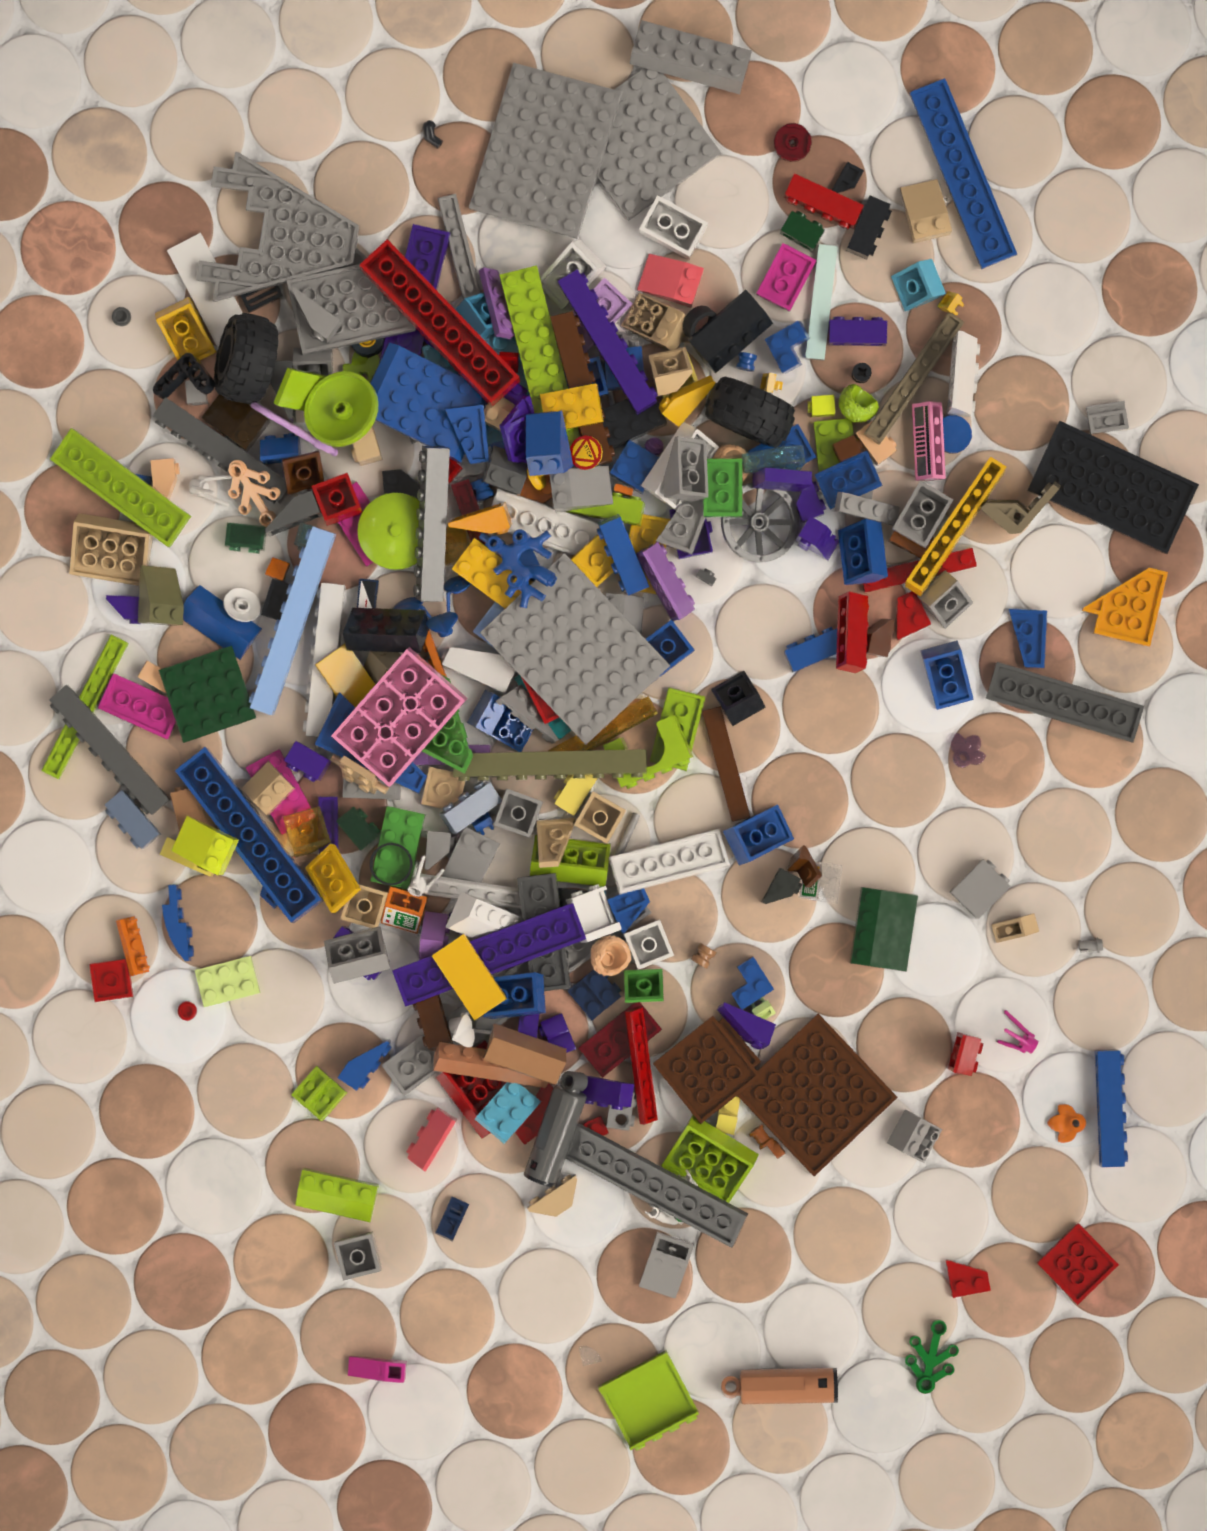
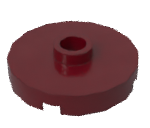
[774,123,812,162]

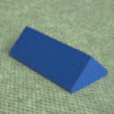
[183,585,262,660]

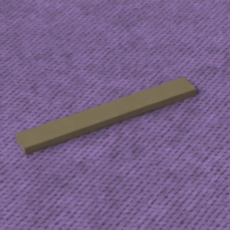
[864,313,964,445]

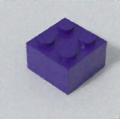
[284,741,332,782]

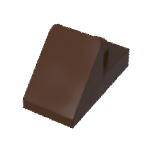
[787,845,823,887]

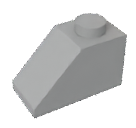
[425,831,455,870]

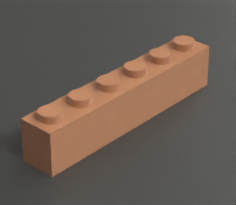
[433,1042,548,1088]

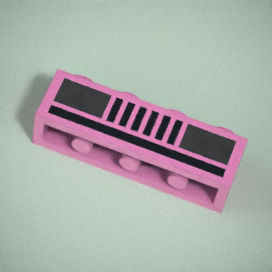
[912,401,946,481]

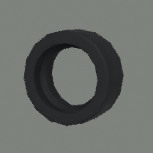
[683,305,717,338]

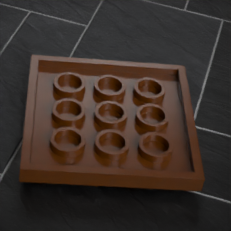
[653,1016,761,1124]

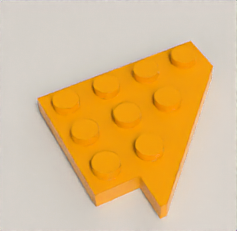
[1082,568,1168,647]

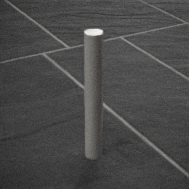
[614,812,640,855]

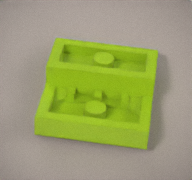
[291,1066,347,1121]

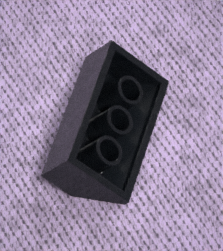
[688,289,773,373]

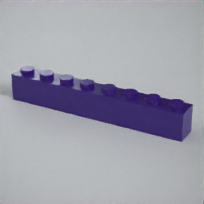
[558,269,658,415]

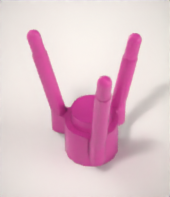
[997,1010,1039,1054]

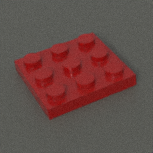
[1036,1223,1119,1305]

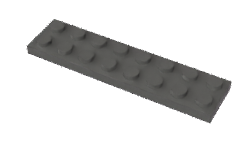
[986,662,1144,743]

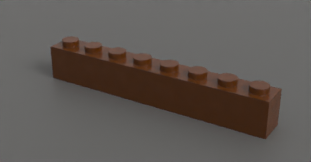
[550,311,615,466]

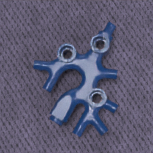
[479,529,557,609]

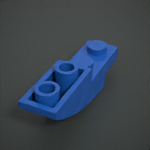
[162,885,194,961]

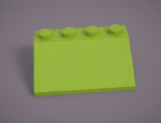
[661,1115,759,1203]

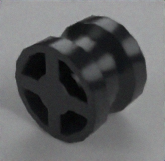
[852,363,872,384]

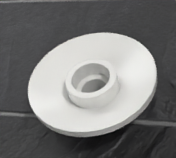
[223,588,261,622]

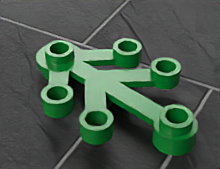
[905,1319,959,1394]

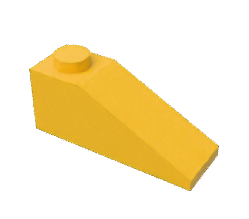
[659,375,716,427]

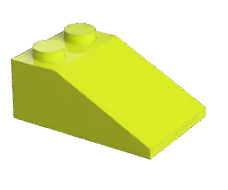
[171,816,239,875]

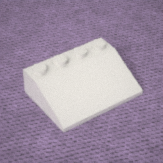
[947,331,980,417]

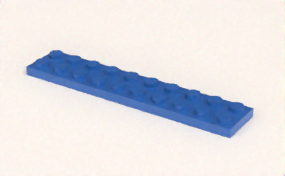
[909,78,1017,269]

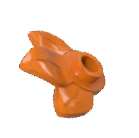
[1047,1104,1086,1143]

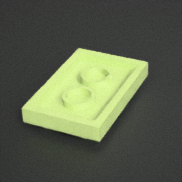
[195,956,260,1007]

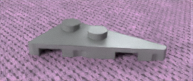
[496,685,559,744]

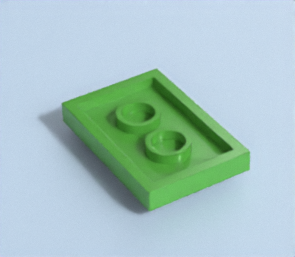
[703,458,743,517]

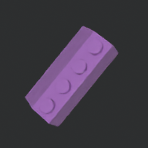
[636,542,695,621]

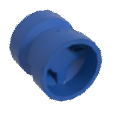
[471,479,495,502]

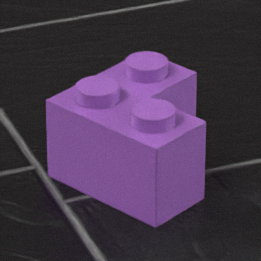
[419,911,450,960]

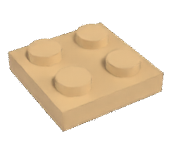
[421,767,466,809]

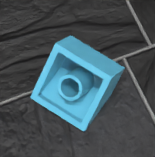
[891,259,946,312]

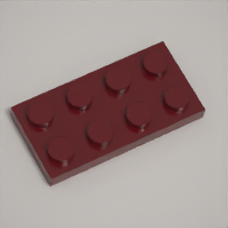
[579,1002,662,1078]

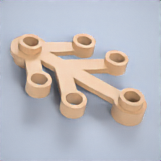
[228,460,280,527]

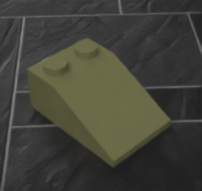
[138,565,184,626]

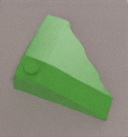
[422,675,473,773]

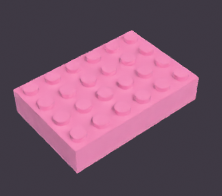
[332,647,468,787]

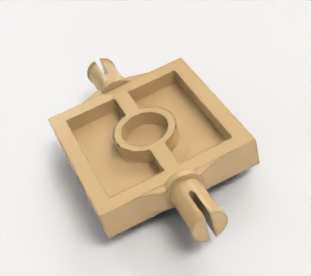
[330,754,389,795]

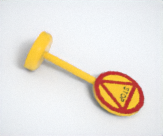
[527,435,603,490]

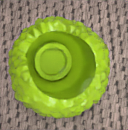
[838,384,879,423]

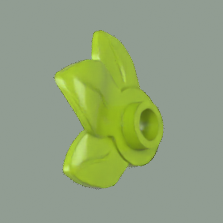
[343,352,380,382]

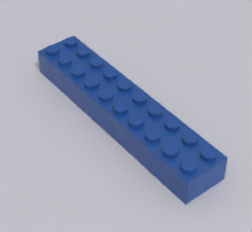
[175,747,324,923]

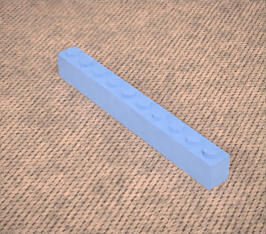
[249,526,336,716]

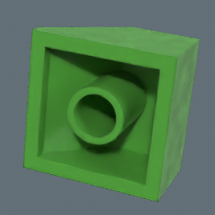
[624,969,664,1003]

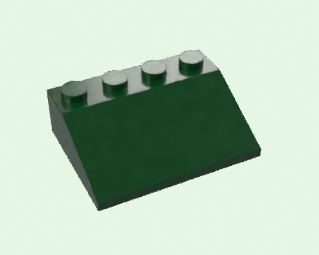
[849,887,918,972]

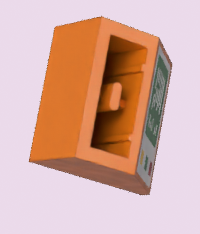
[381,886,428,934]

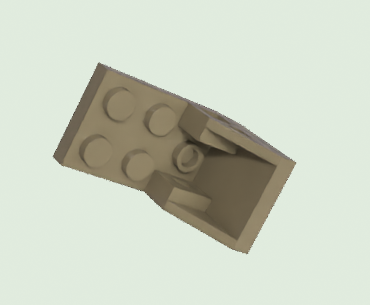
[981,481,1061,534]

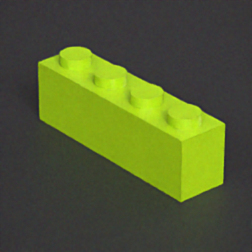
[566,492,645,526]

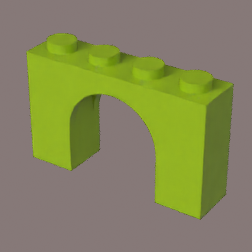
[603,715,693,789]

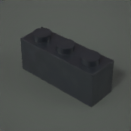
[846,195,892,260]

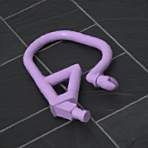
[250,402,338,456]

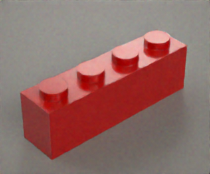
[784,173,864,230]
[836,591,869,674]

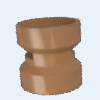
[691,943,717,969]

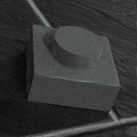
[696,568,716,586]

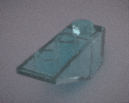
[742,445,806,473]

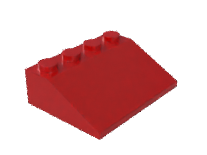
[435,1040,507,1139]

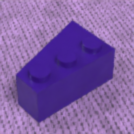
[796,516,839,561]

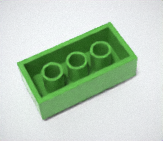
[371,806,426,889]

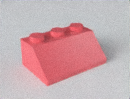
[406,1108,457,1172]

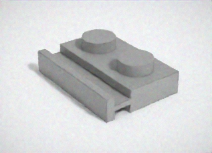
[1086,401,1129,435]

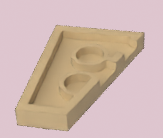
[537,818,575,868]

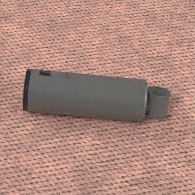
[524,1071,588,1187]

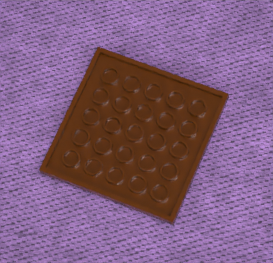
[737,1013,898,1177]

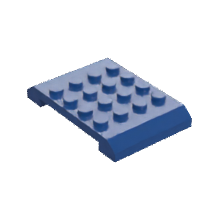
[370,343,488,463]

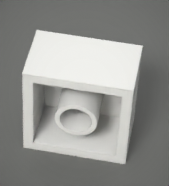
[624,919,674,970]

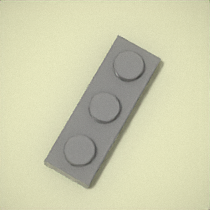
[343,778,401,800]

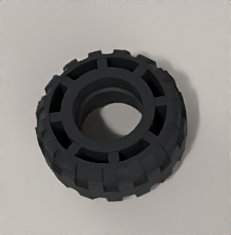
[214,313,279,404]
[705,376,795,447]

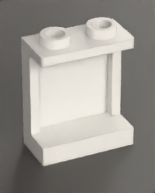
[566,884,621,943]

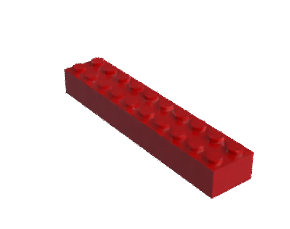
[359,239,520,407]

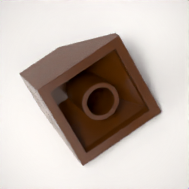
[282,450,324,495]

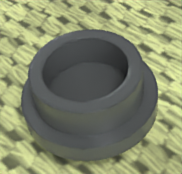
[112,307,131,326]

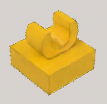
[937,291,964,315]
[760,373,783,393]

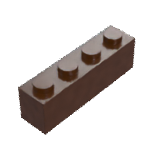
[412,994,453,1051]

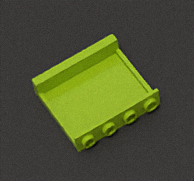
[598,1350,699,1451]

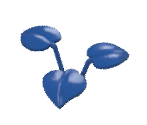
[393,576,471,637]

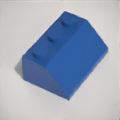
[838,519,888,585]

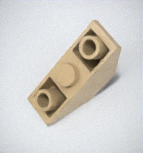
[527,1174,577,1217]

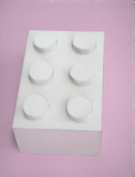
[639,195,708,260]

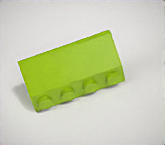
[530,835,611,887]
[295,1168,379,1222]

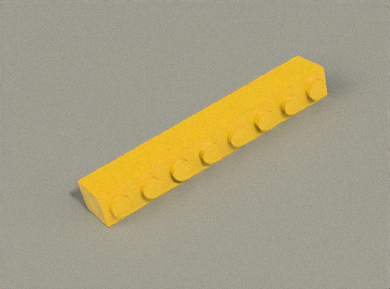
[905,457,1007,597]

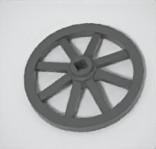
[721,483,799,562]

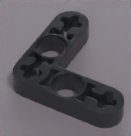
[153,353,215,399]

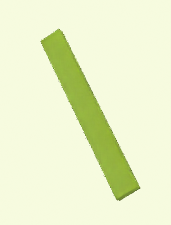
[41,634,129,779]

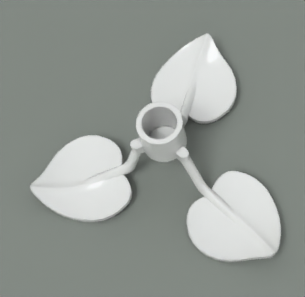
[449,1011,491,1048]

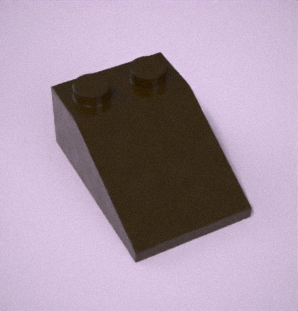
[202,394,270,452]

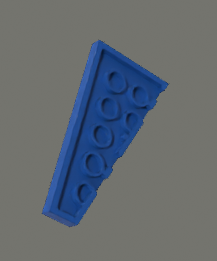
[315,692,427,793]

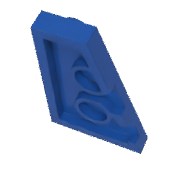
[444,404,489,464]
[1009,609,1047,668]

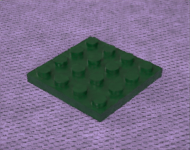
[158,645,256,743]

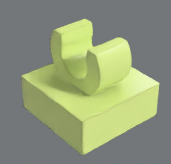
[751,997,776,1020]

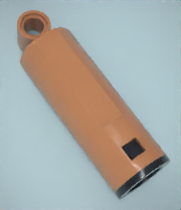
[721,1368,838,1405]

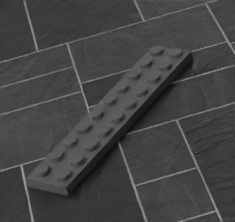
[566,1123,748,1248]

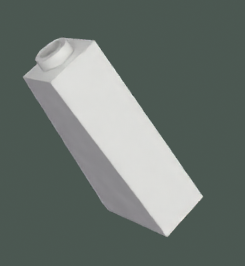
[441,647,516,694]

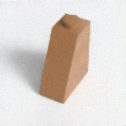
[170,786,219,832]

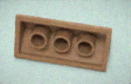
[483,1023,567,1085]

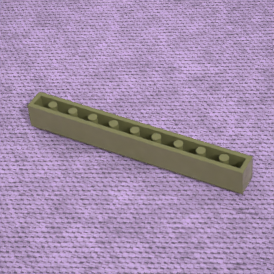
[453,749,647,781]

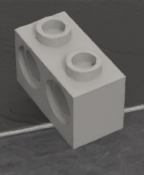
[606,1091,637,1131]

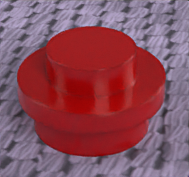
[178,1001,197,1021]

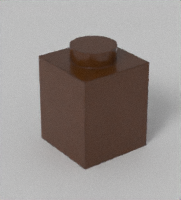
[832,435,863,463]

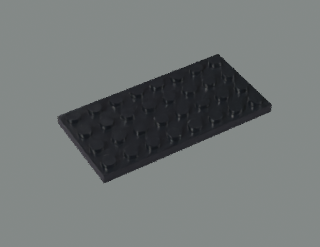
[1027,421,1199,554]

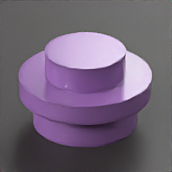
[645,437,663,455]

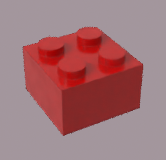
[311,473,362,526]

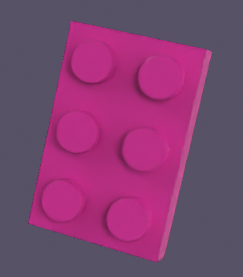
[756,243,817,312]

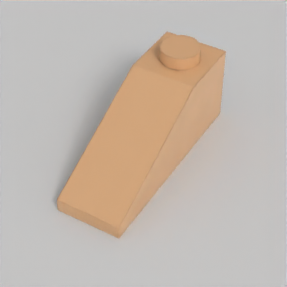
[150,458,180,500]

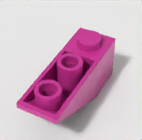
[348,1356,407,1383]

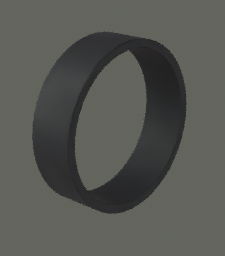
[370,843,413,885]

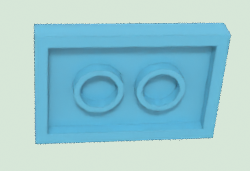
[475,1082,541,1144]

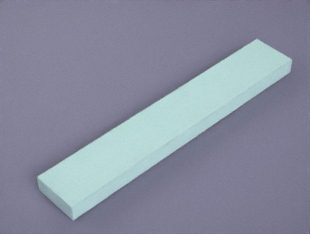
[805,244,838,360]

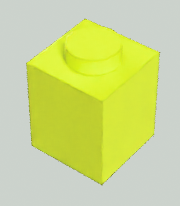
[807,395,835,418]

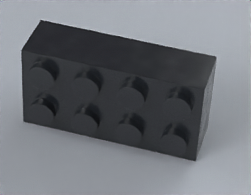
[603,399,667,449]
[342,607,429,653]

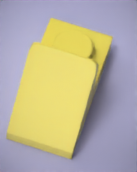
[716,1096,740,1135]

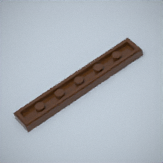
[702,706,750,822]

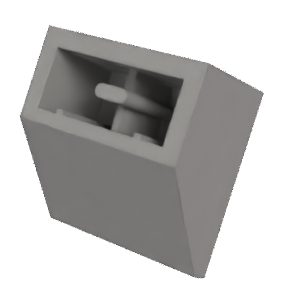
[887,1109,942,1163]

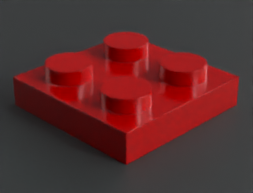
[89,959,134,1002]

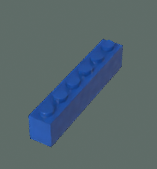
[1095,1050,1128,1167]

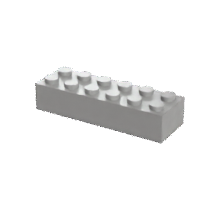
[630,20,752,94]

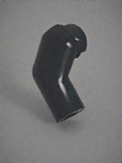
[422,120,443,149]

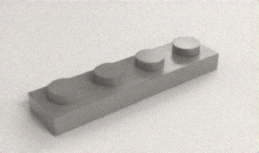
[834,492,900,526]

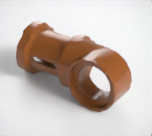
[748,1124,786,1159]

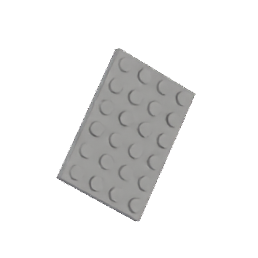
[286,264,415,355]

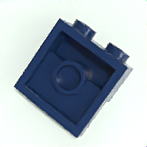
[568,969,622,1020]

